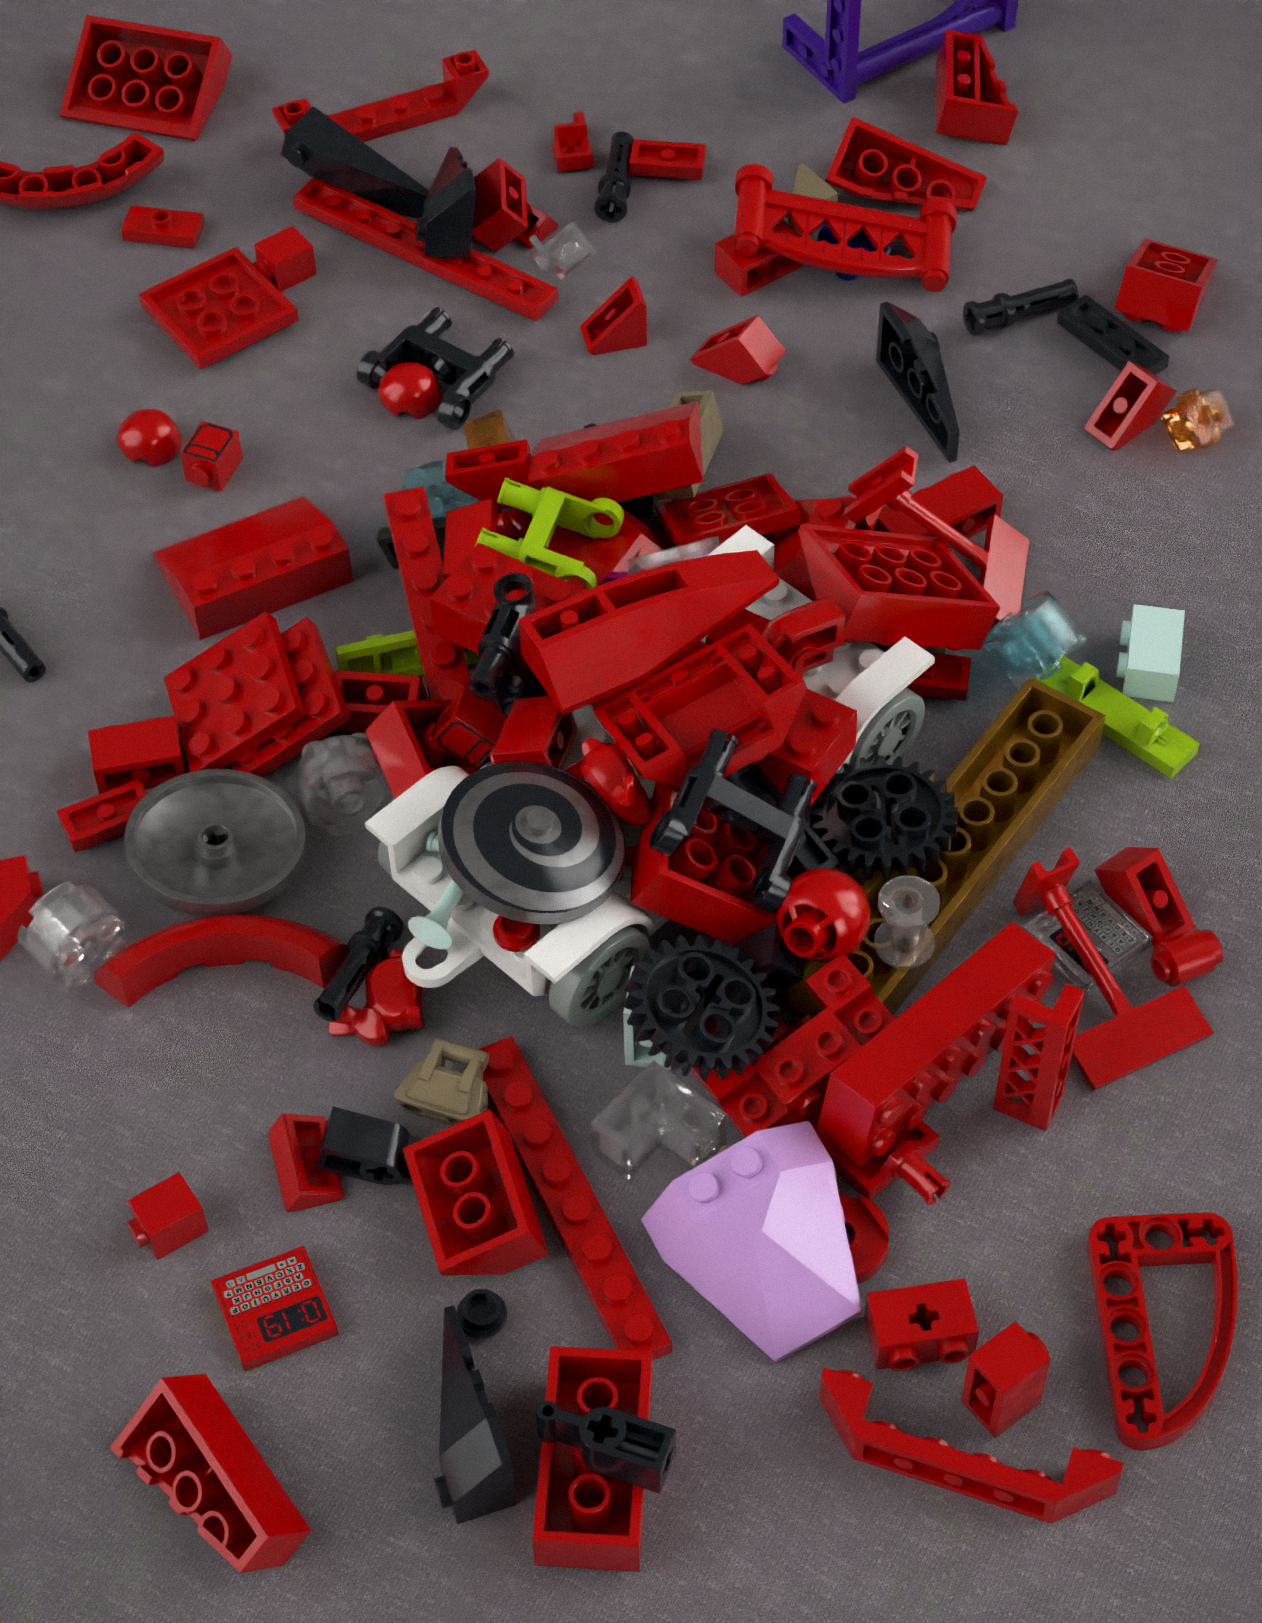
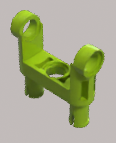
[475,477,624,591]

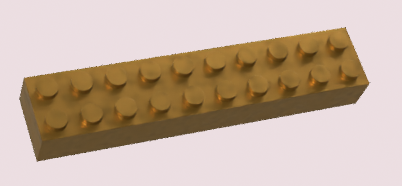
[788,677,1106,1018]

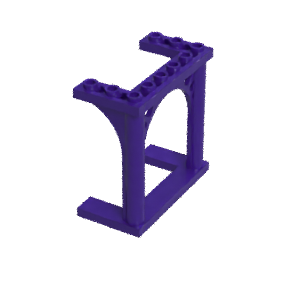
[782,0,1018,104]

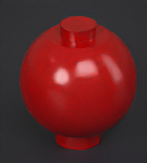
[776,868,871,962]

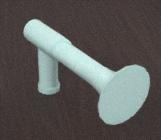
[408,831,464,949]

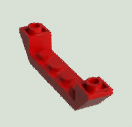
[271,49,489,142]
[819,1367,1124,1524]

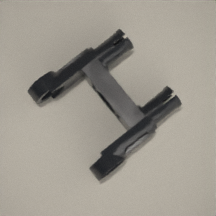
[356,307,514,430]
[468,572,546,716]
[649,729,817,913]

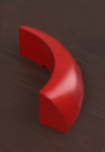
[0,131,164,210]
[94,914,349,1008]

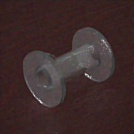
[874,876,940,969]

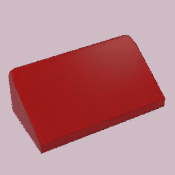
[268,1113,344,1212]

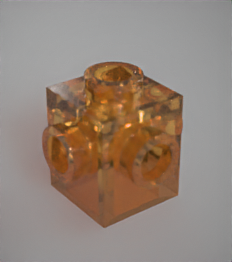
[1160,387,1235,451]

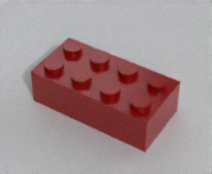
[532,1346,653,1572]

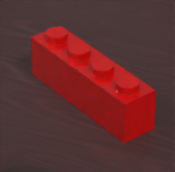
[109,1374,312,1573]

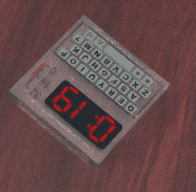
[1023,879,1153,993]

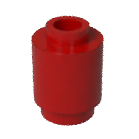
[1150,929,1223,987]

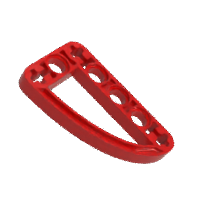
[1087,1212,1238,1451]

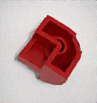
[761,597,845,679]

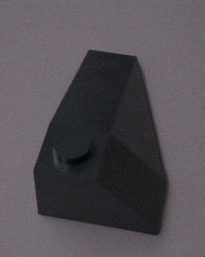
[281,106,429,218]
[415,147,476,258]
[876,301,960,463]
[434,1305,517,1524]

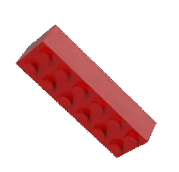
[816,921,1056,1167]

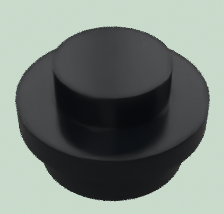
[457,1289,507,1338]

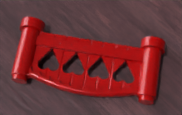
[733,164,957,292]

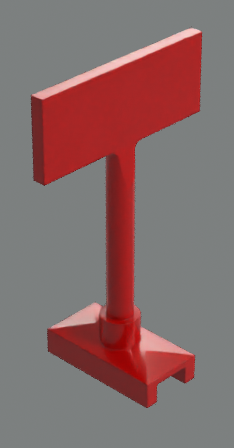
[843,445,1029,635]
[1013,847,1213,1091]

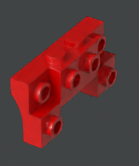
[692,953,896,1139]

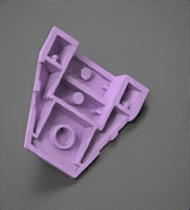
[641,1121,863,1363]

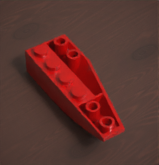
[518,550,779,715]

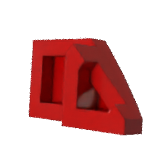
[552,111,593,172]

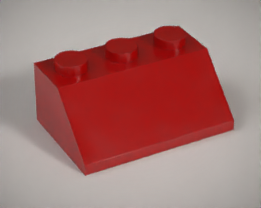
[402,1109,549,1276]

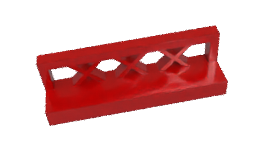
[993,983,1085,1131]

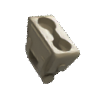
[394,1037,490,1126]

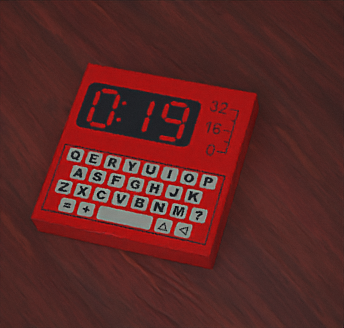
[211,1246,339,1371]

